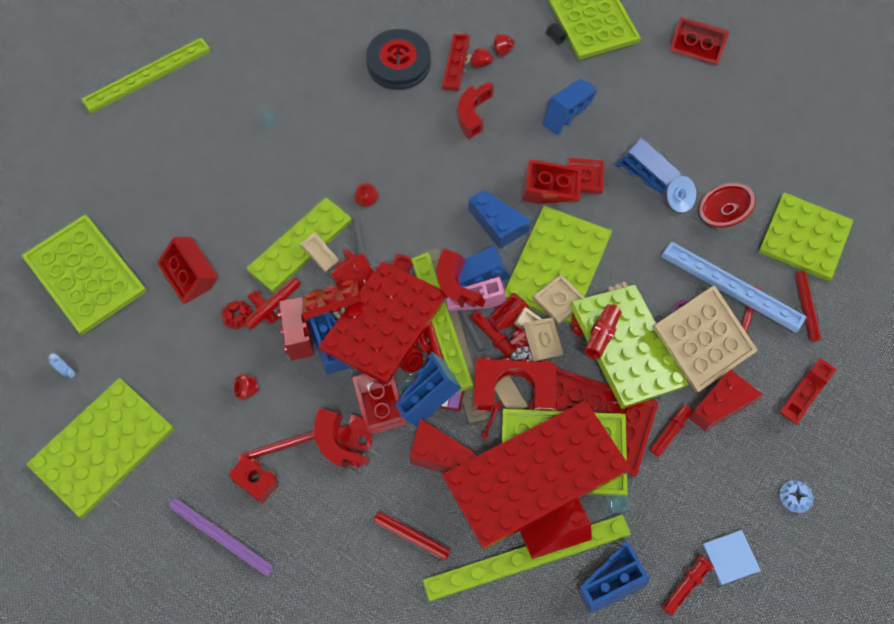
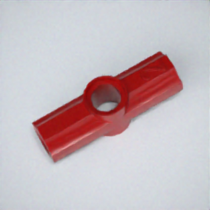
[584,304,622,359]

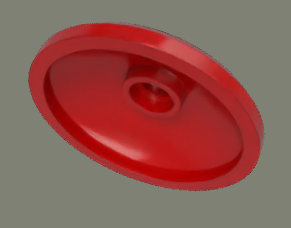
[699,183,756,228]

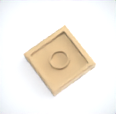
[533,274,585,325]
[523,318,563,362]

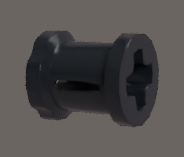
[546,23,567,45]

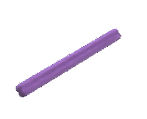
[169,499,274,576]

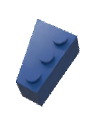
[468,190,531,249]

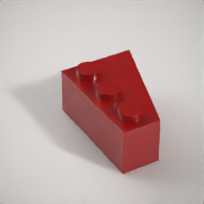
[689,369,763,431]
[409,419,475,473]

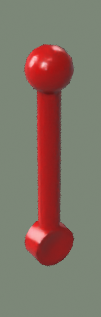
[481,401,502,439]

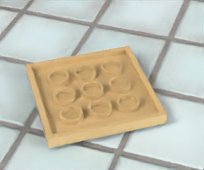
[652,285,758,393]

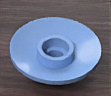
[667,176,696,212]

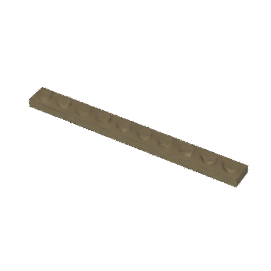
[421,248,488,426]

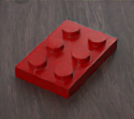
[302,279,361,320]

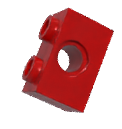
[228,456,279,505]

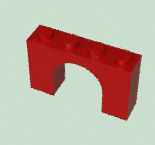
[473,357,556,412]

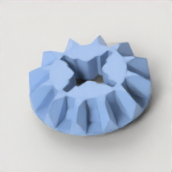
[48,354,75,379]
[780,479,815,513]

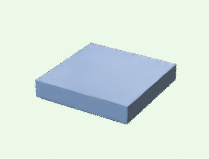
[702,530,761,586]

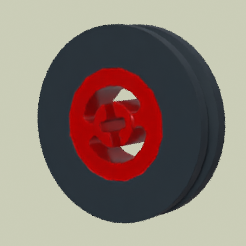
[366,29,431,90]

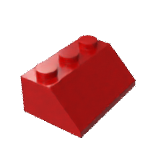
[670,17,730,65]
[157,237,218,304]

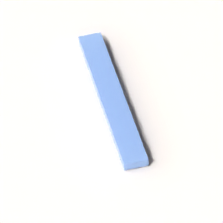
[661,242,806,333]

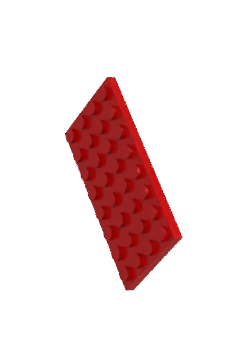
[442,400,631,550]

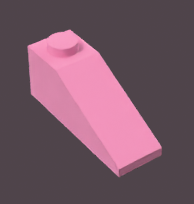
[446,277,507,311]

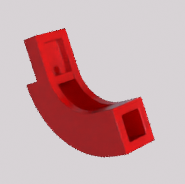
[458,82,494,140]
[437,248,486,308]
[314,408,370,468]

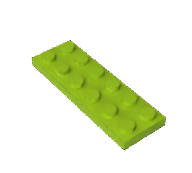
[246,197,352,293]

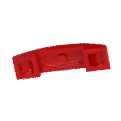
[779,358,837,425]

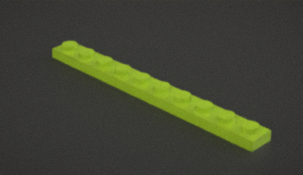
[423,515,631,602]

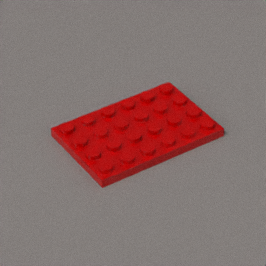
[318,261,448,386]
[528,368,659,478]

